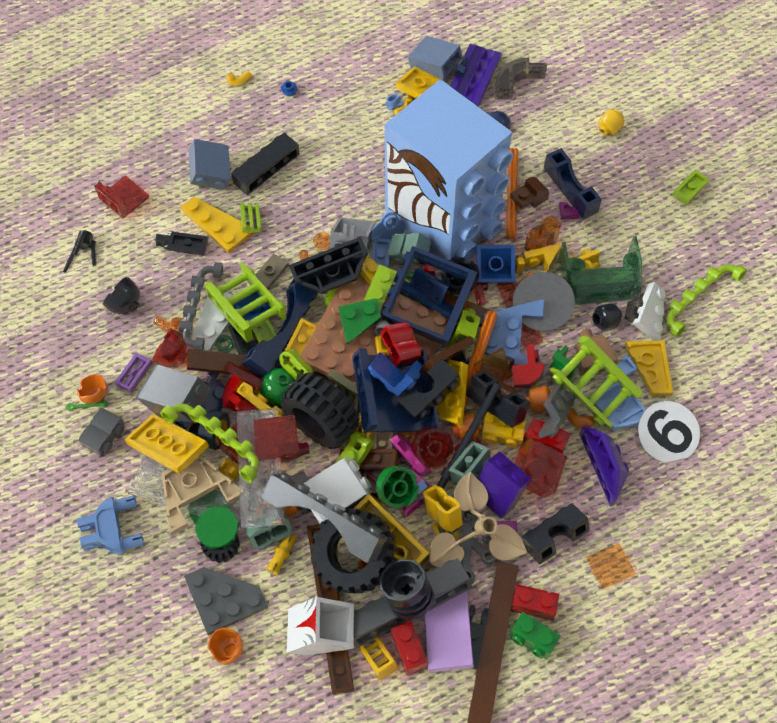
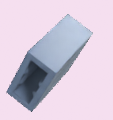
[408,36,463,80]
[189,139,231,190]

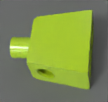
[445,308,481,353]

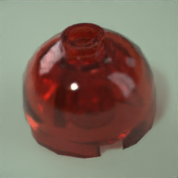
[152,328,187,368]
[411,426,453,468]

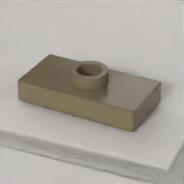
[255,254,289,289]

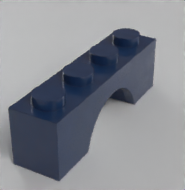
[544,148,602,219]

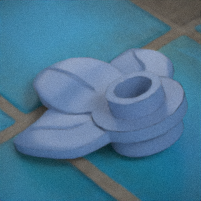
[371,212,405,240]

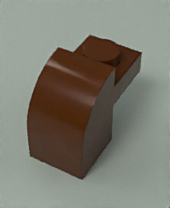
[510,177,549,210]

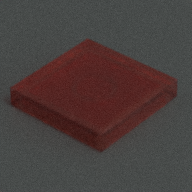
[253,415,300,461]

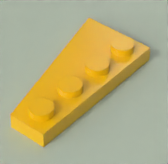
[180,197,255,254]

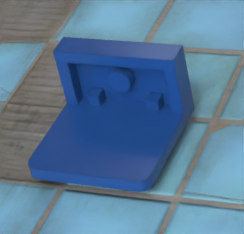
[368,353,422,396]

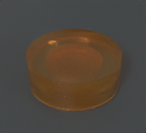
[313,232,330,251]

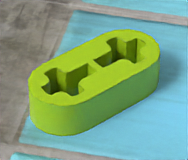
[279,349,313,380]

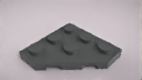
[184,567,268,635]

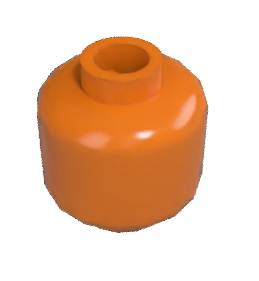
[525,385,552,413]
[452,413,483,441]

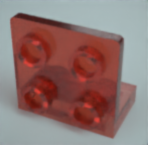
[94,176,149,219]

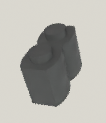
[78,408,125,456]

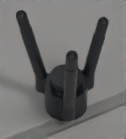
[63,230,96,273]

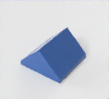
[476,245,515,283]

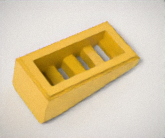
[359,637,398,681]

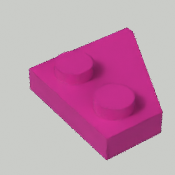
[390,435,432,477]

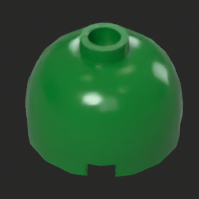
[260,368,295,408]
[376,465,419,509]

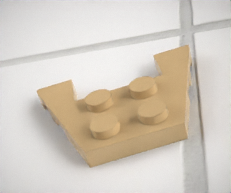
[161,455,245,536]

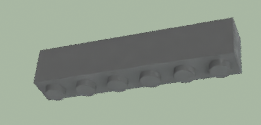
[353,558,472,649]

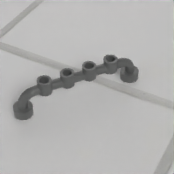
[179,262,223,350]

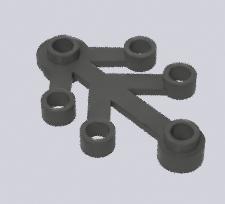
[440,509,495,584]

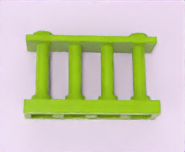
[204,263,286,343]
[549,336,643,428]

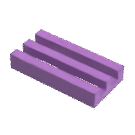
[114,353,153,394]

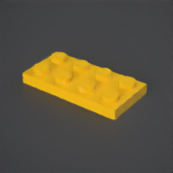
[124,413,209,474]

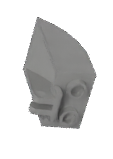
[329,217,375,255]

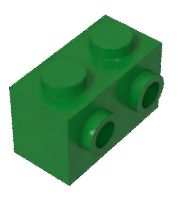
[509,612,561,660]

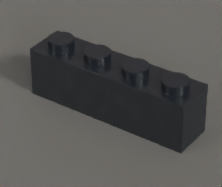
[231,133,300,196]

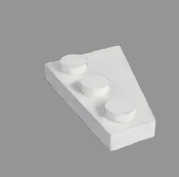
[633,282,666,340]

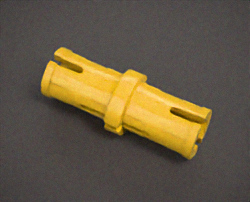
[266,533,298,575]

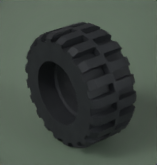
[281,373,360,449]
[310,508,397,593]

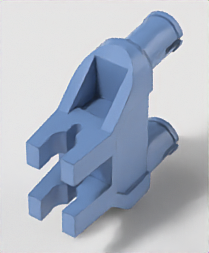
[77,495,144,555]

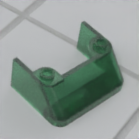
[558,236,642,305]

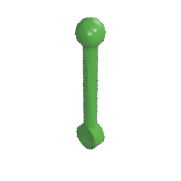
[66,400,108,411]

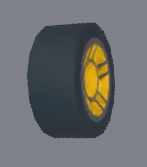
[198,409,230,450]

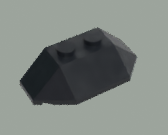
[289,237,368,294]

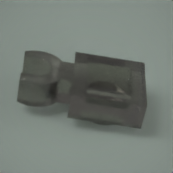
[624,289,644,323]

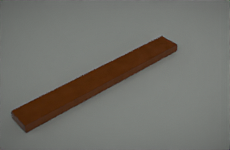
[307,524,355,696]
[467,561,519,723]

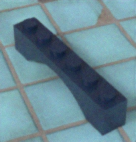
[242,278,318,378]

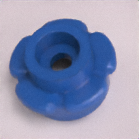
[281,81,297,96]

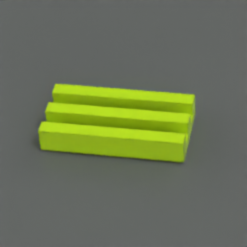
[240,203,261,233]

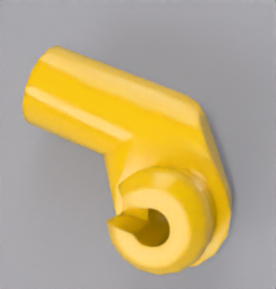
[226,71,252,86]

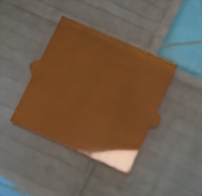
[473,348,513,384]
[586,543,636,589]

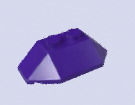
[579,426,629,507]

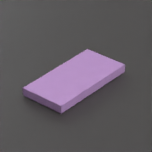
[425,591,474,672]

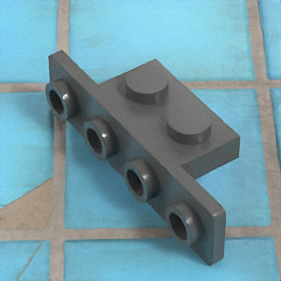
[538,385,576,438]

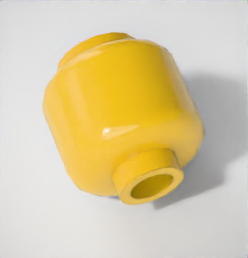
[598,109,624,136]

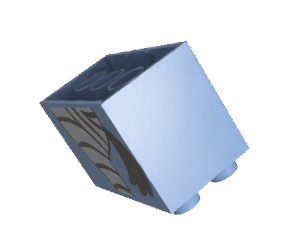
[385,79,513,261]

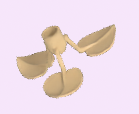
[429,472,527,568]

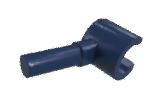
[455,57,468,78]

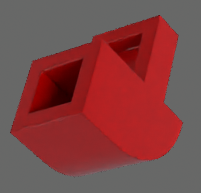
[512,344,544,388]
[222,372,256,414]

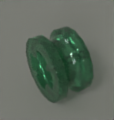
[215,334,234,353]

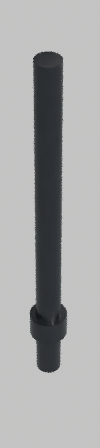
[436,382,502,489]

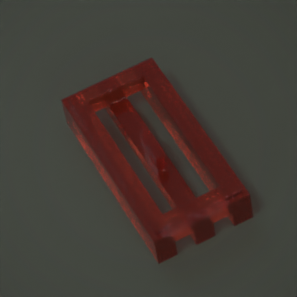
[225,361,263,389]

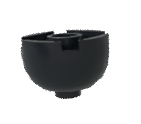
[441,257,480,296]
[103,277,140,315]

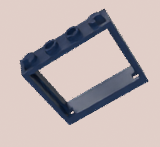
[380,246,477,347]

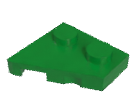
[338,298,381,344]

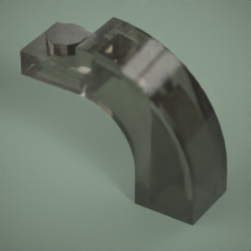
[495,57,547,100]

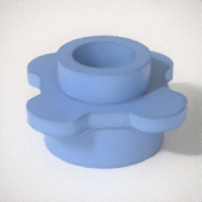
[385,94,404,110]

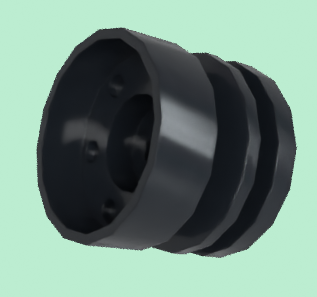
[379,559,434,620]

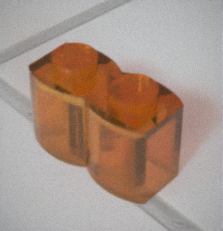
[524,215,562,251]

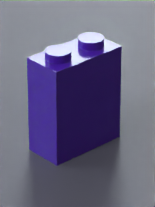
[478,452,532,519]

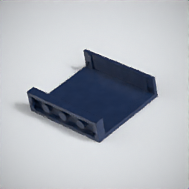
[352,348,440,432]

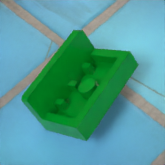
[549,345,578,386]

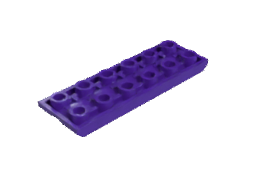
[450,43,502,107]

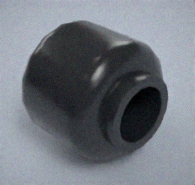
[592,303,622,330]

